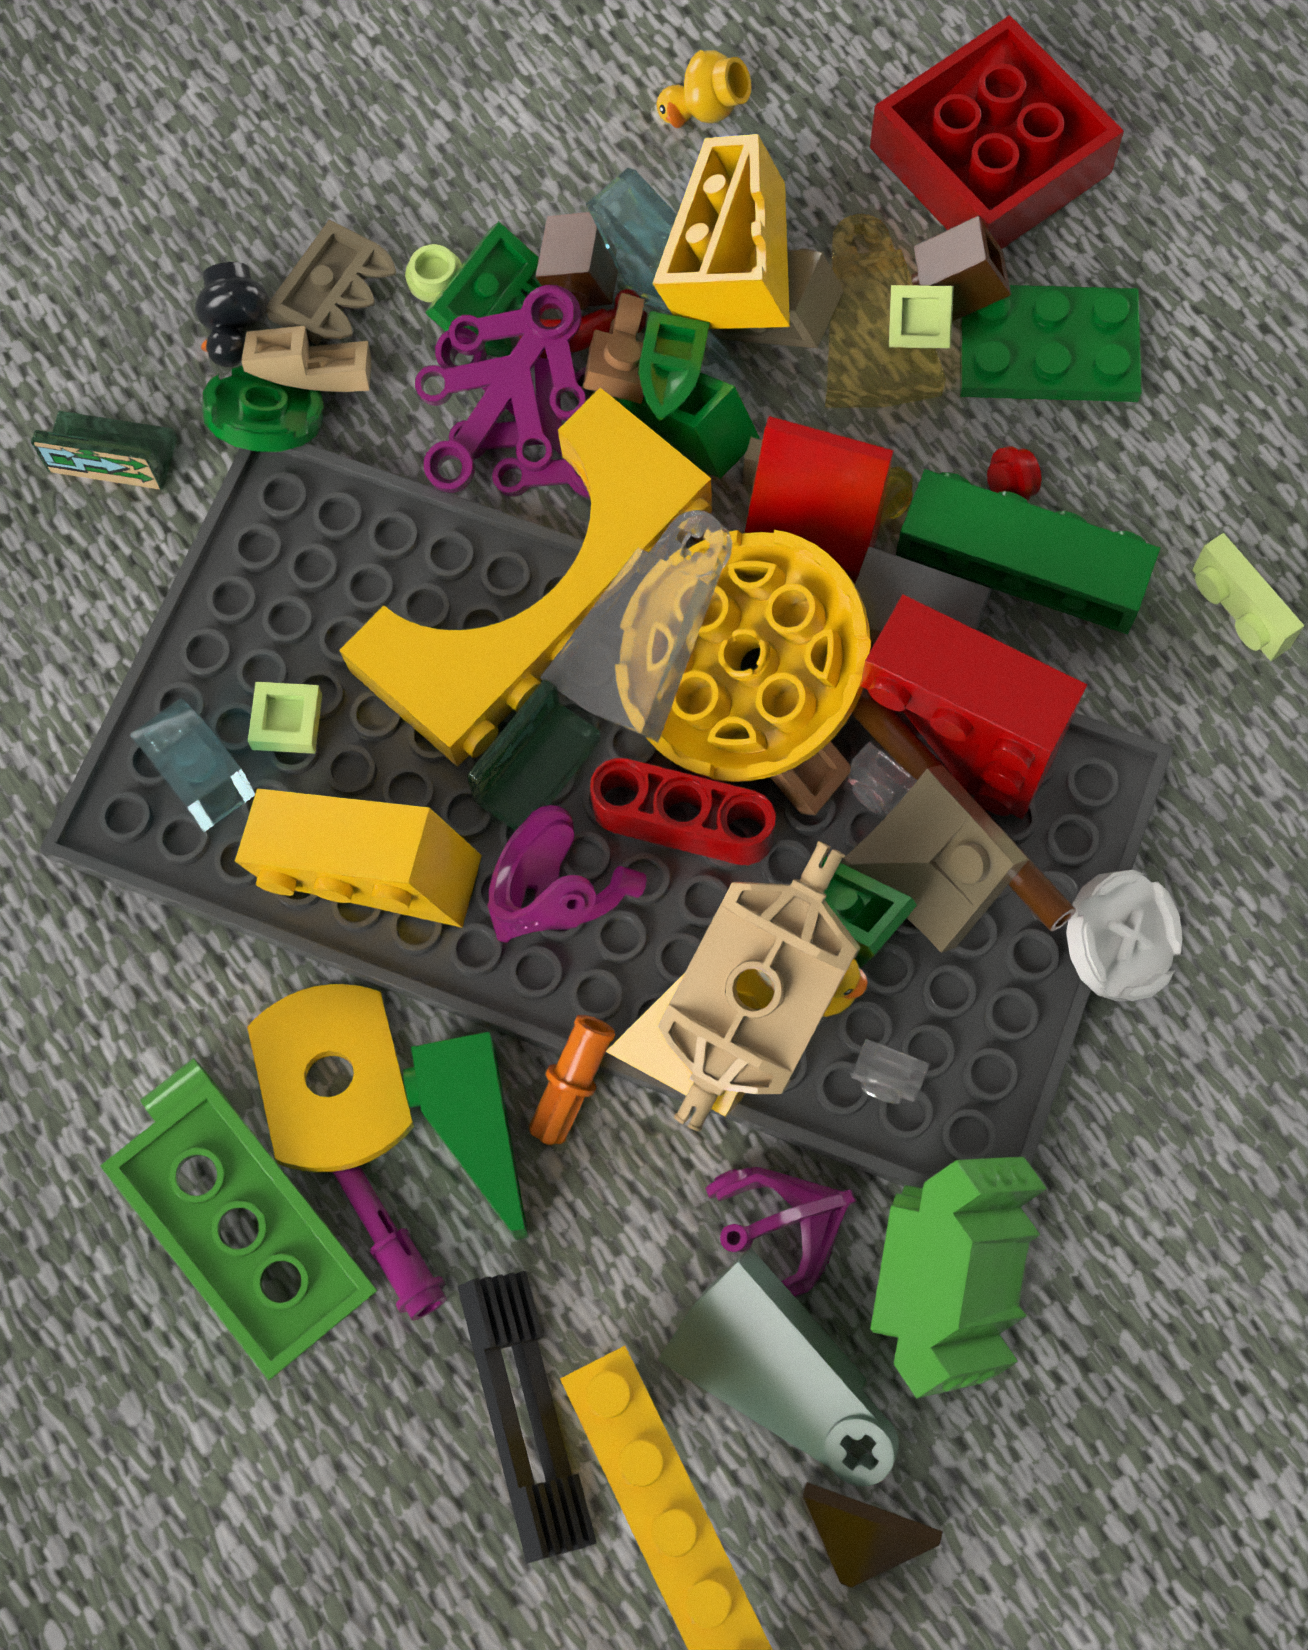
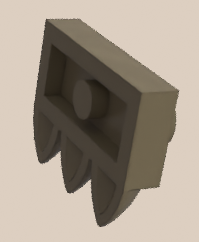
[266,219,396,345]

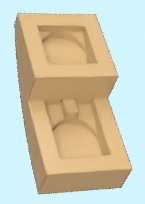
[241,326,372,392]

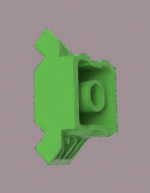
[870,1157,1047,1399]

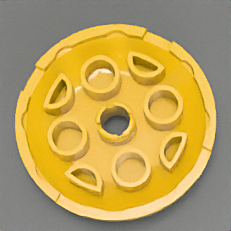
[622,530,871,782]

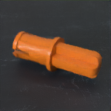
[529,1015,616,1146]

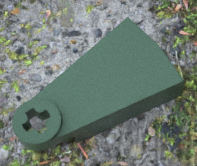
[657,1247,899,1486]

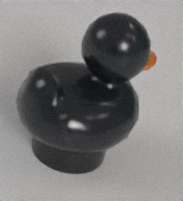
[195,262,269,367]

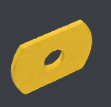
[247,984,414,1172]

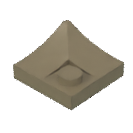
[840,765,1029,953]

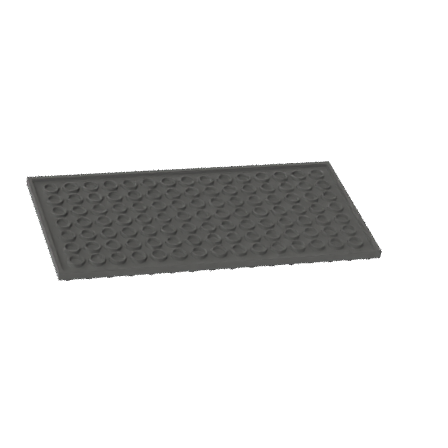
[39,443,1174,1188]

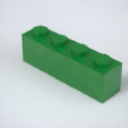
[896,469,1161,635]

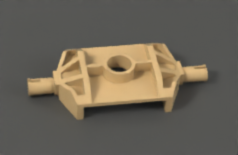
[658,841,861,1131]

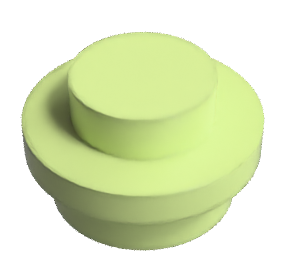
[405,244,462,303]

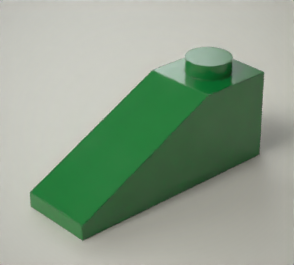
[590,372,760,479]
[403,1031,529,1240]

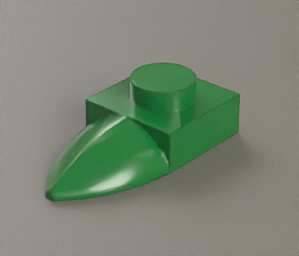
[638,311,710,421]

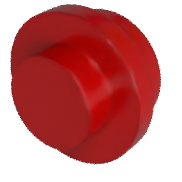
[987,446,1042,501]

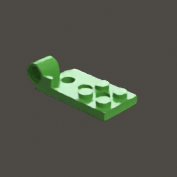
[100,1058,378,1381]

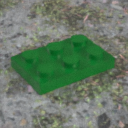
[960,285,1142,402]

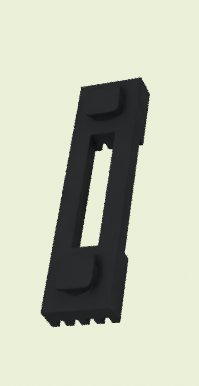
[457,1271,597,1564]

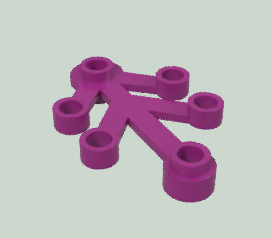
[415,285,587,493]
[435,327,591,499]

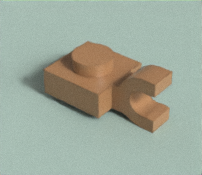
[583,293,644,404]

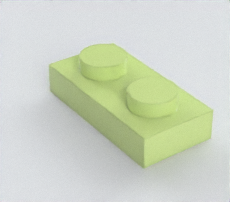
[1192,533,1304,661]

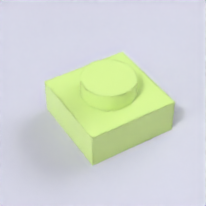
[889,285,954,348]
[248,682,322,754]

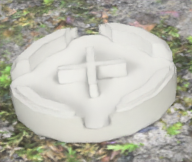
[1066,870,1183,1001]

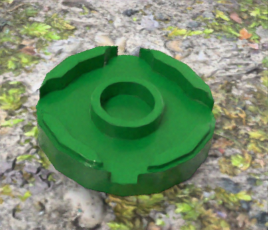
[202,365,324,452]

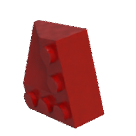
[870,15,1124,249]
[860,594,1088,819]

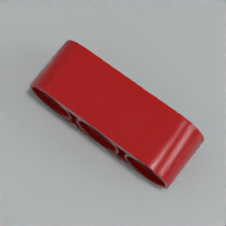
[590,758,776,865]

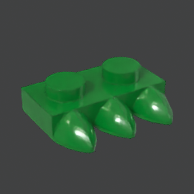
[425,221,542,357]

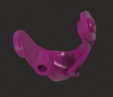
[487,805,647,943]
[705,1167,857,1298]

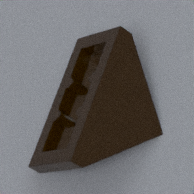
[800,1482,943,1588]

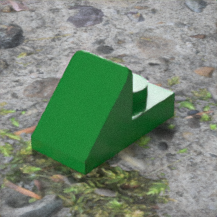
[822,856,917,969]

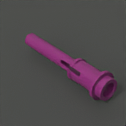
[333,1166,447,1321]

